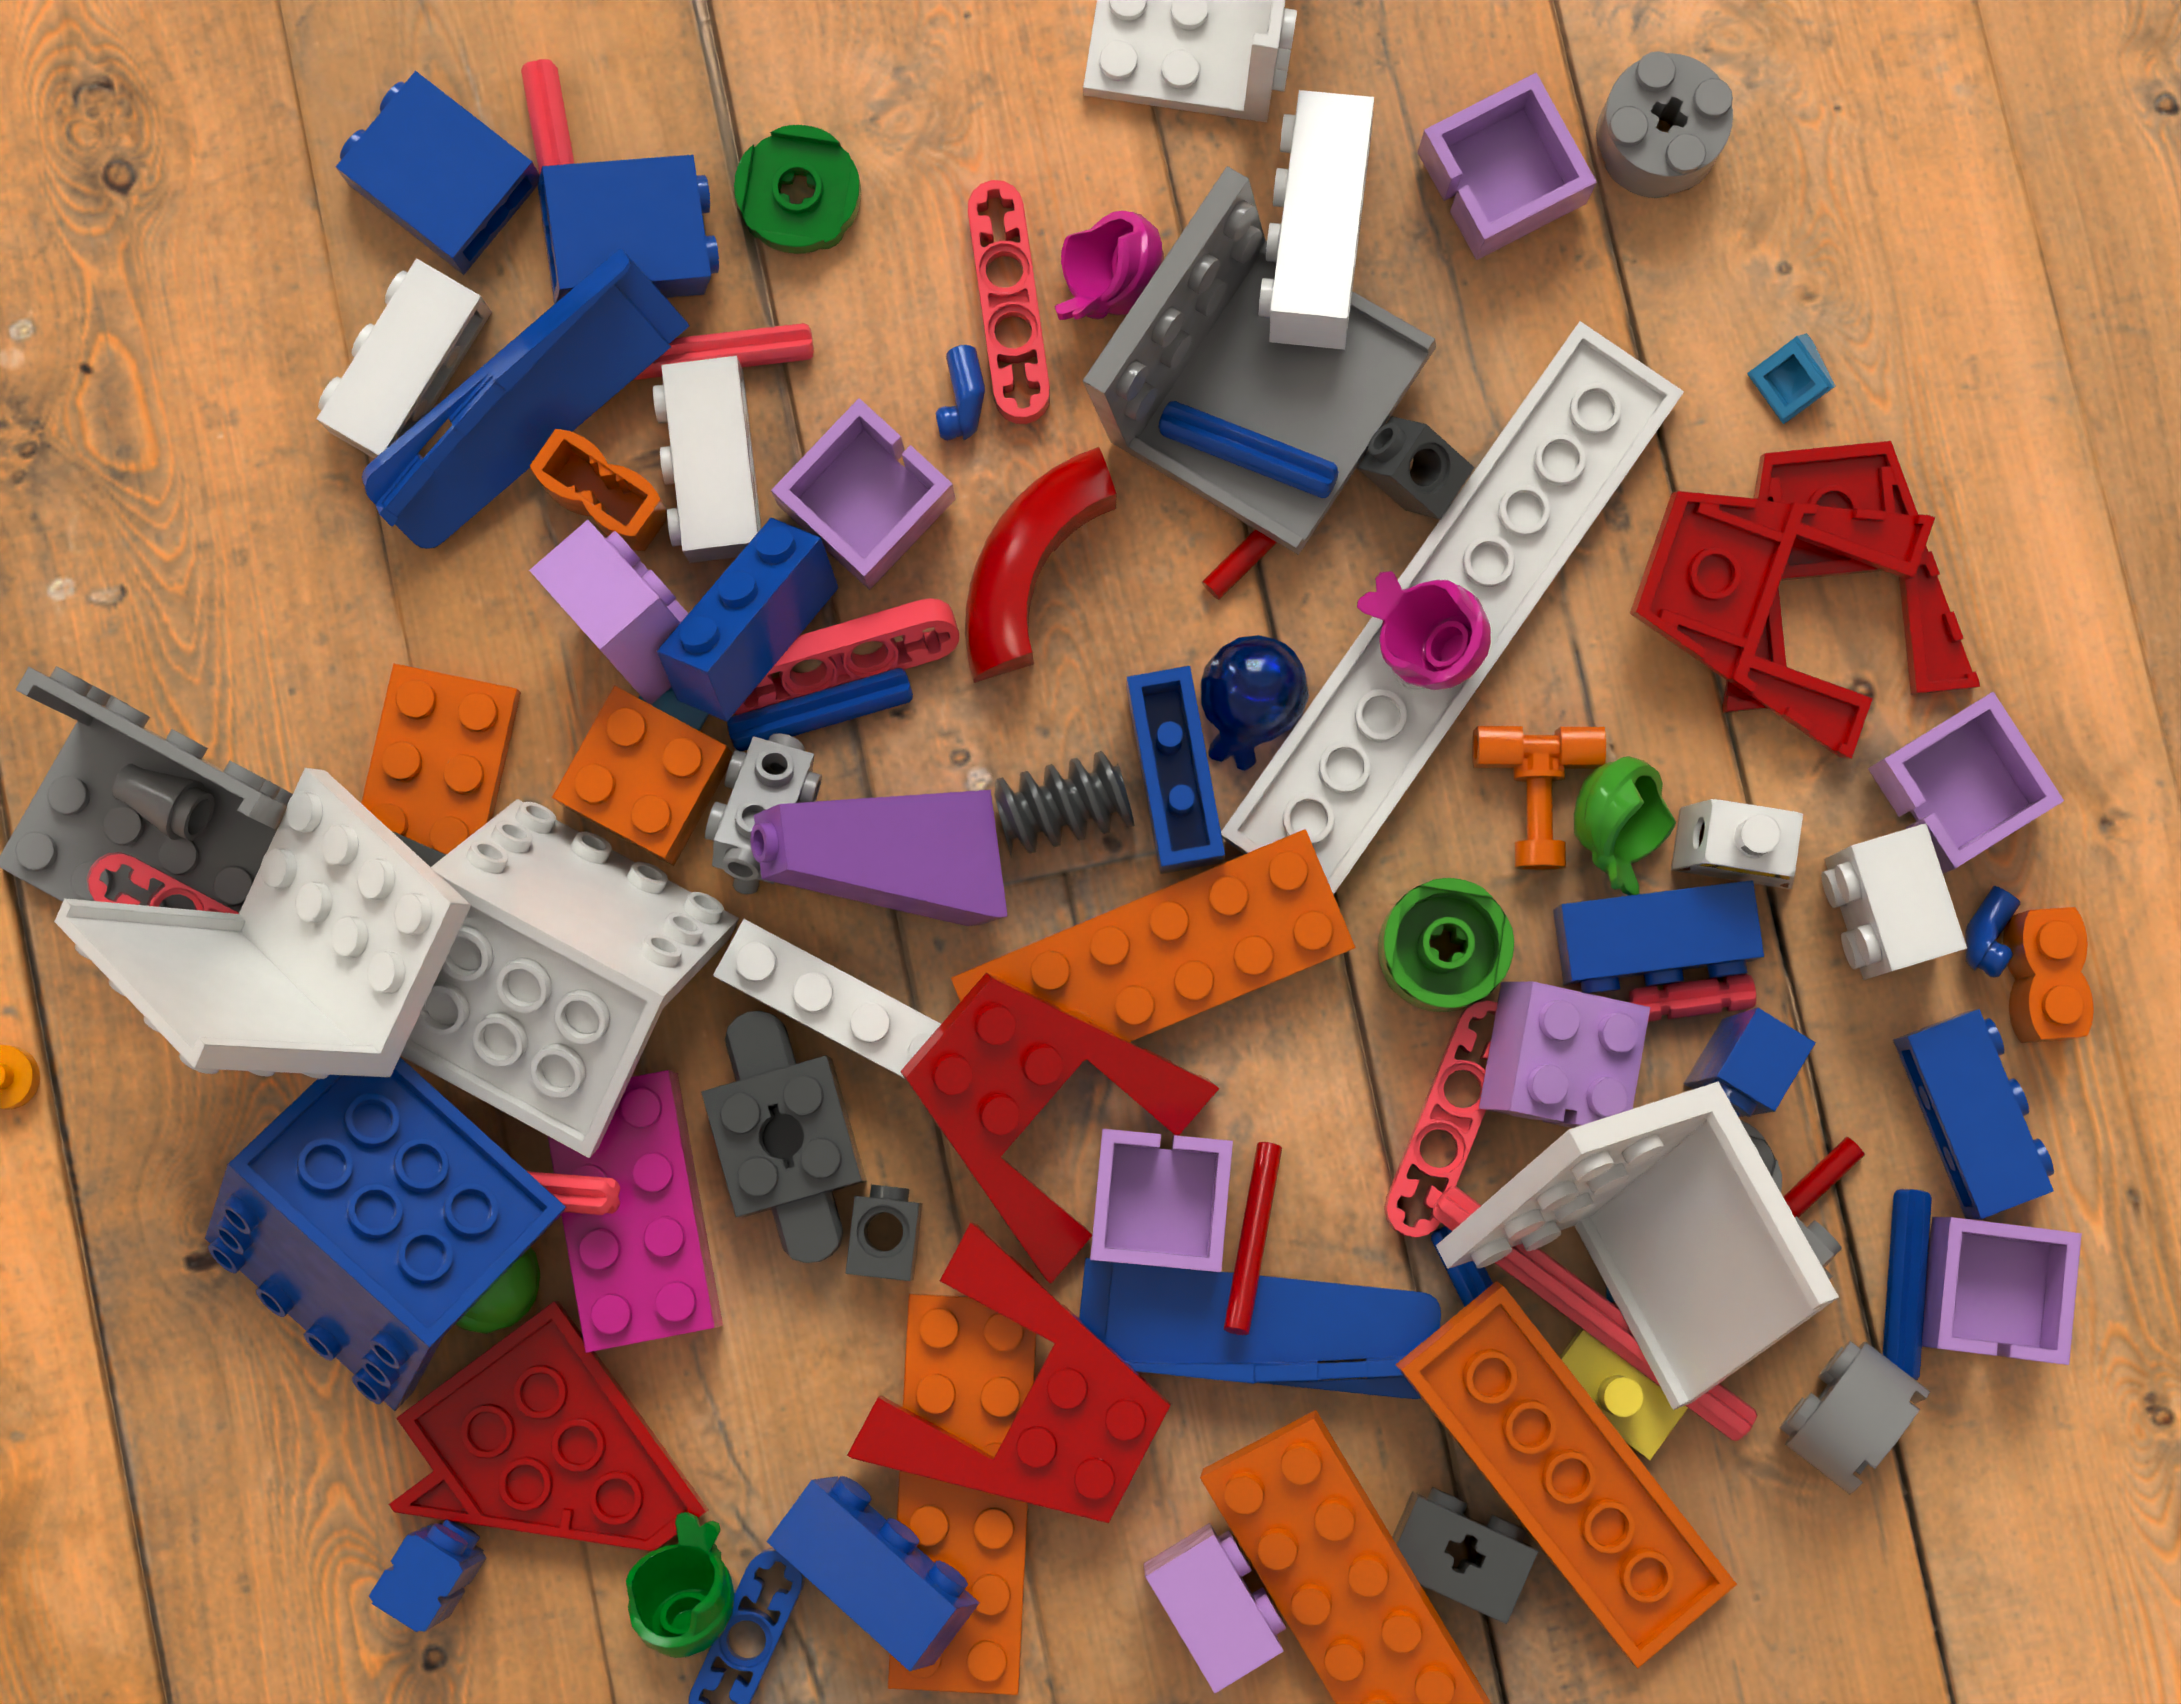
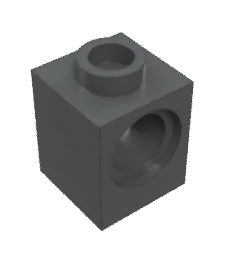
[1357,416,1475,520]
[845,1184,922,1281]

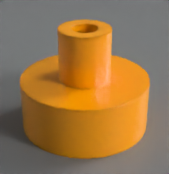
[0,1045,40,1110]

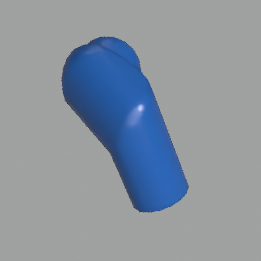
[935,345,985,441]
[1966,886,2021,977]

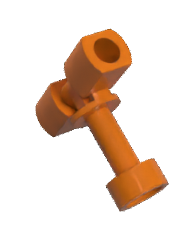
[1472,726,1606,870]

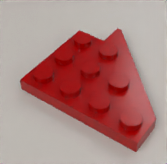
[388,1301,709,1551]

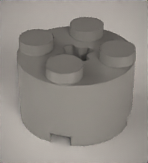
[1596,51,1733,198]
[1779,1341,1930,1495]

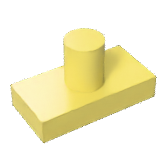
[1560,1329,1688,1460]

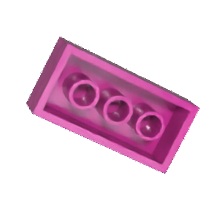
[548,1070,723,1353]

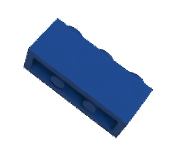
[657,518,839,722]
[1126,666,1225,874]
[1553,880,1764,994]
[1684,1008,1816,1117]
[1893,1009,2054,1219]
[766,1476,980,1671]

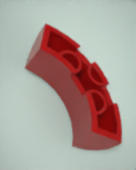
[965,447,1117,683]

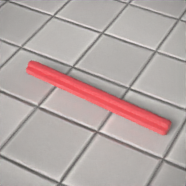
[1432,1186,1757,1441]

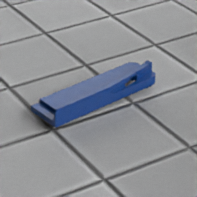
[361,248,690,549]
[1079,1258,1441,1399]

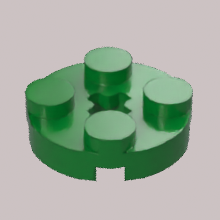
[734,125,861,254]

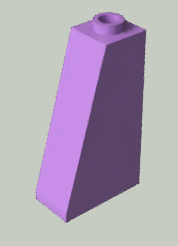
[750,790,1008,926]

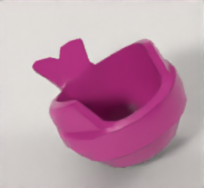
[1055,211,1164,320]
[1357,571,1491,690]

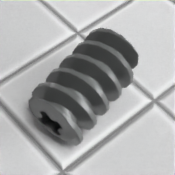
[994,751,1135,857]

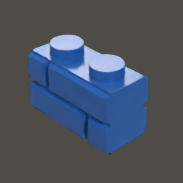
[369,1519,486,1632]

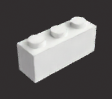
[317,258,492,459]
[653,356,761,563]

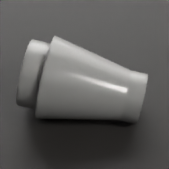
[112,764,215,841]

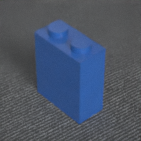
[336,70,540,275]
[538,154,719,304]

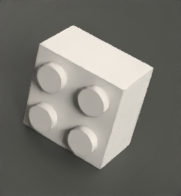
[1821,823,1967,980]

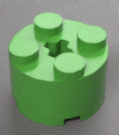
[1378,878,1514,1012]

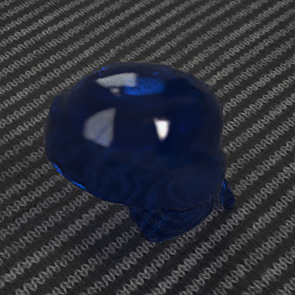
[1200,635,1309,771]

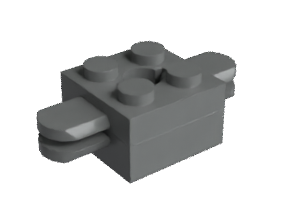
[701,1011,867,1263]

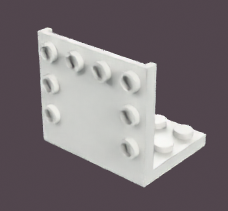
[1083,0,1297,122]
[54,768,471,1079]
[401,799,739,1158]
[1436,1081,1839,1410]

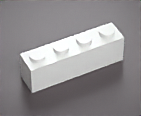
[1258,90,1374,350]
[713,919,941,1079]

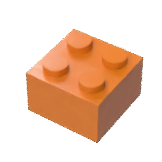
[552,685,733,866]

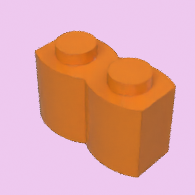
[530,429,667,551]
[2003,907,2094,1043]

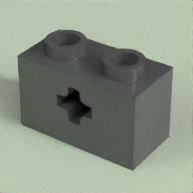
[1392,1487,1539,1624]

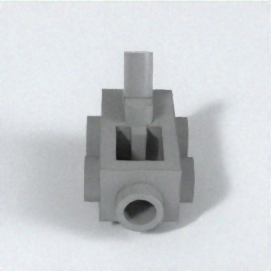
[705,733,822,894]

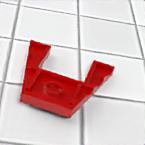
[1722,441,1980,713]
[1630,491,1935,759]
[900,973,1219,1284]
[847,1222,1171,1523]

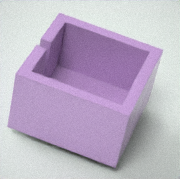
[1418,73,1597,260]
[771,398,956,590]
[529,519,688,705]
[1868,692,2064,873]
[1479,981,1650,1128]
[1090,1129,1233,1272]
[1922,1217,2082,1365]
[1144,1523,1286,1693]

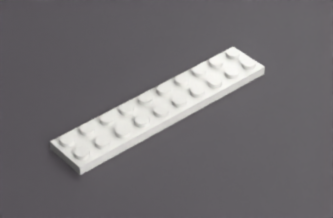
[1221,321,1684,895]

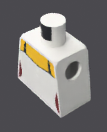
[1671,799,1803,889]

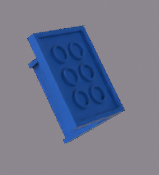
[205,1057,566,1411]

